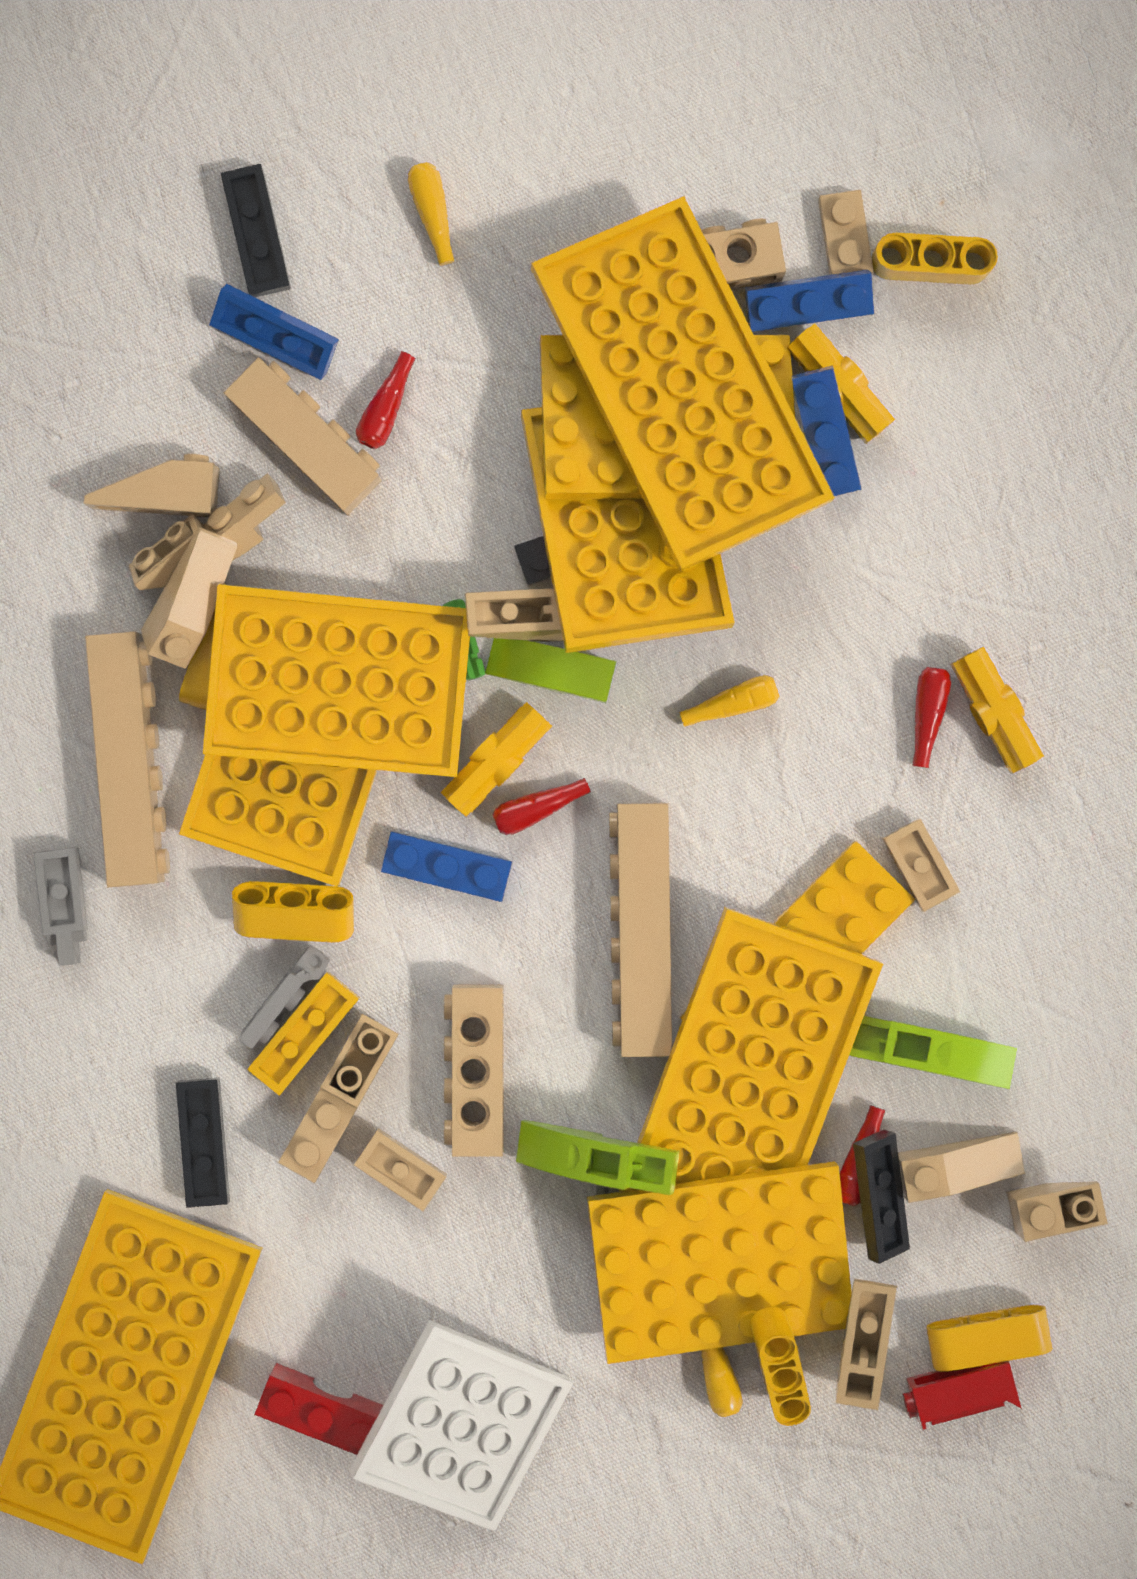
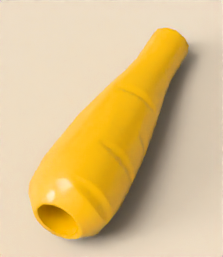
[407,162,455,266]
[679,675,780,727]
[701,1347,743,1417]

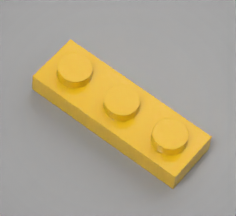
[247,971,360,1096]

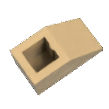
[1007,1181,1108,1242]

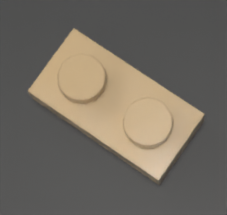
[818,190,873,275]
[882,818,961,912]
[354,1128,447,1211]

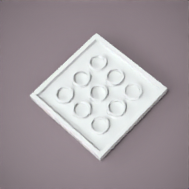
[349,1320,573,1531]

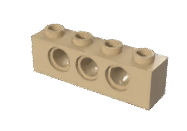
[702,218,786,290]
[444,984,504,1157]

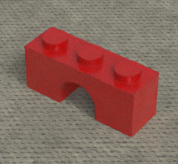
[254,1363,384,1455]

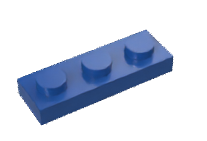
[745,269,874,332]
[209,284,339,380]
[792,365,862,496]
[381,831,512,902]

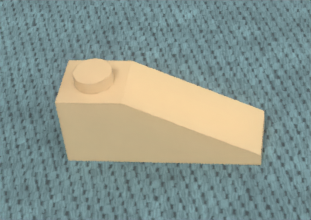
[84,454,220,518]
[141,527,237,669]
[465,588,563,642]
[898,1132,1025,1203]
[836,1278,897,1410]

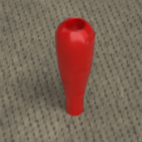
[356,351,416,449]
[912,667,952,768]
[492,778,591,835]
[839,1105,886,1206]

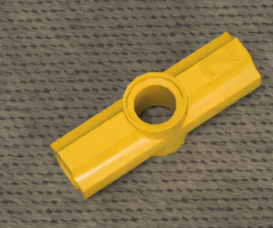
[787,323,895,444]
[950,646,1044,773]
[440,702,552,817]

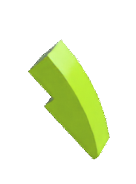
[485,638,617,704]

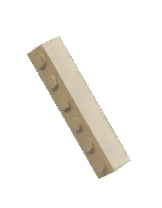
[85,631,170,888]
[609,803,672,1057]

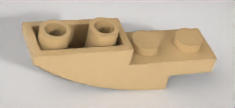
[129,473,286,590]
[278,1014,399,1184]

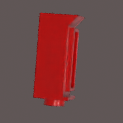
[902,1361,1022,1430]

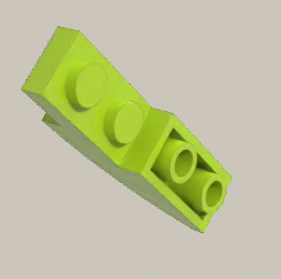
[849,1016,1017,1090]
[516,1120,679,1195]

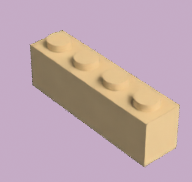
[224,357,382,516]

